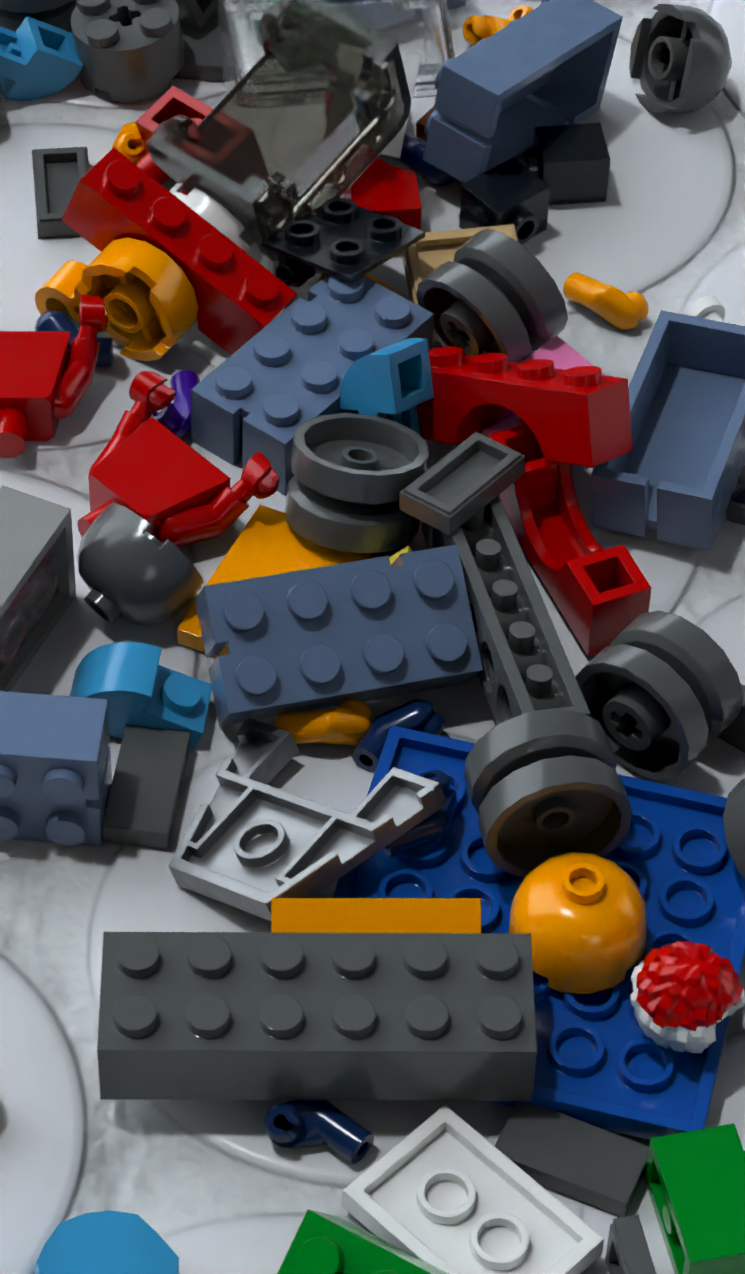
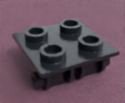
[261,197,425,287]

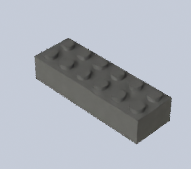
[97,932,537,1101]

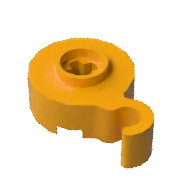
[35,237,198,362]

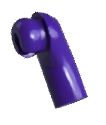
[151,370,200,438]

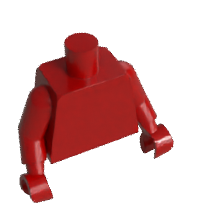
[0,294,108,458]
[77,371,279,547]

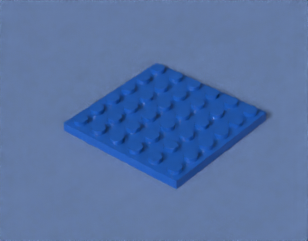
[332,725,745,1140]

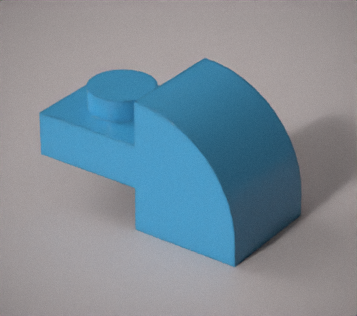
[0,16,83,101]
[339,338,434,435]
[70,642,212,748]

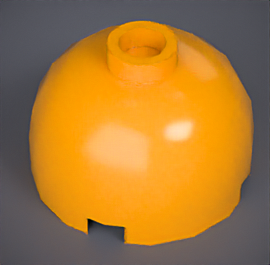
[509,852,646,994]

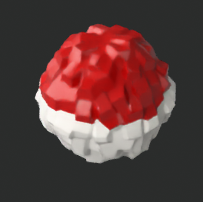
[630,941,745,1053]

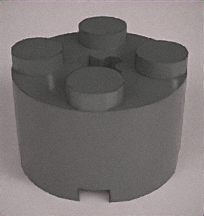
[71,0,185,102]

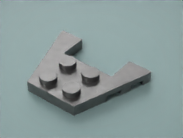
[168,718,447,921]

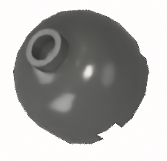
[629,4,732,114]
[77,502,204,625]

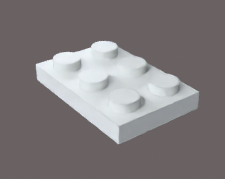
[342,1105,604,1274]

